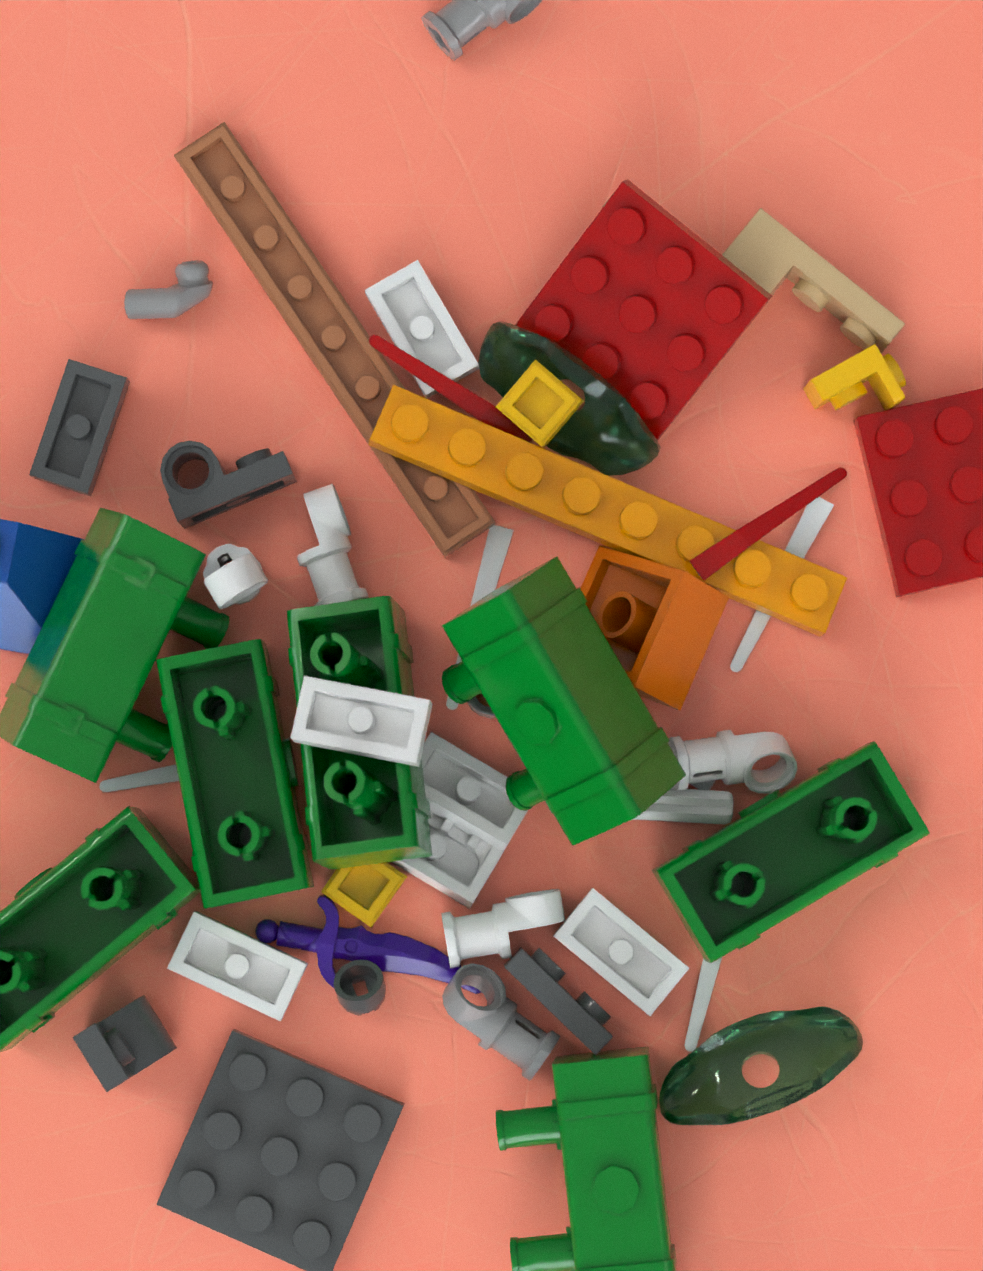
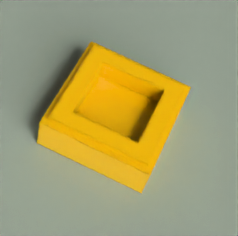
[496,359,584,448]
[321,862,408,928]

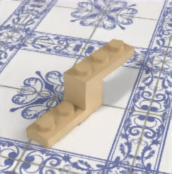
[602,190,906,354]

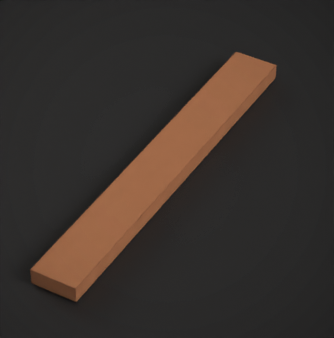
[174,122,496,558]

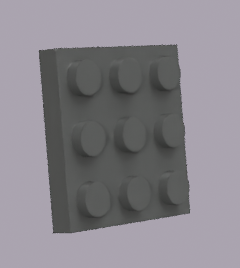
[156,1029,405,1271]

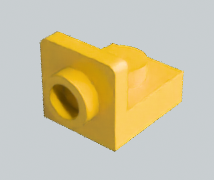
[803,344,906,411]

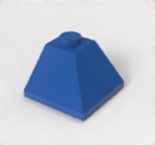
[0,519,84,654]

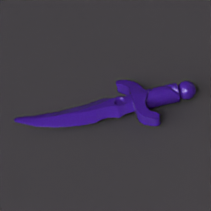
[255,895,481,994]

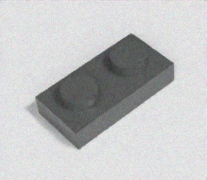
[29,359,130,497]
[504,947,613,1055]

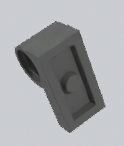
[160,440,297,529]
[72,995,177,1093]

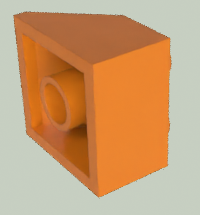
[580,545,729,711]

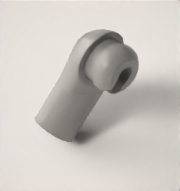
[124,260,213,319]

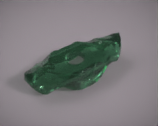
[478,321,661,476]
[659,1006,863,1126]

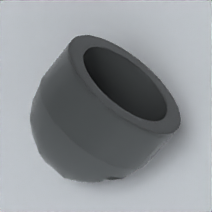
[334,960,386,1016]

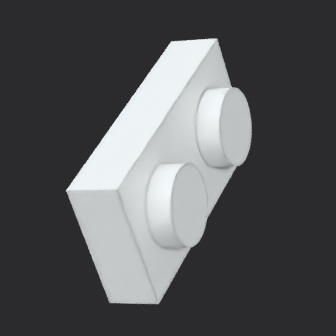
[365,260,479,399]
[290,676,433,767]
[553,888,689,1016]
[167,911,308,1021]

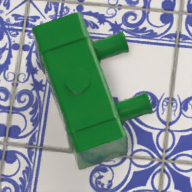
[0,507,230,783]
[442,556,686,846]
[287,596,432,869]
[156,639,314,909]
[652,741,930,963]
[0,806,201,1052]
[496,1047,677,1271]

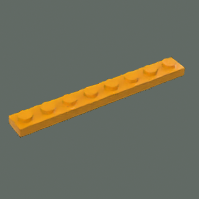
[369,385,848,637]

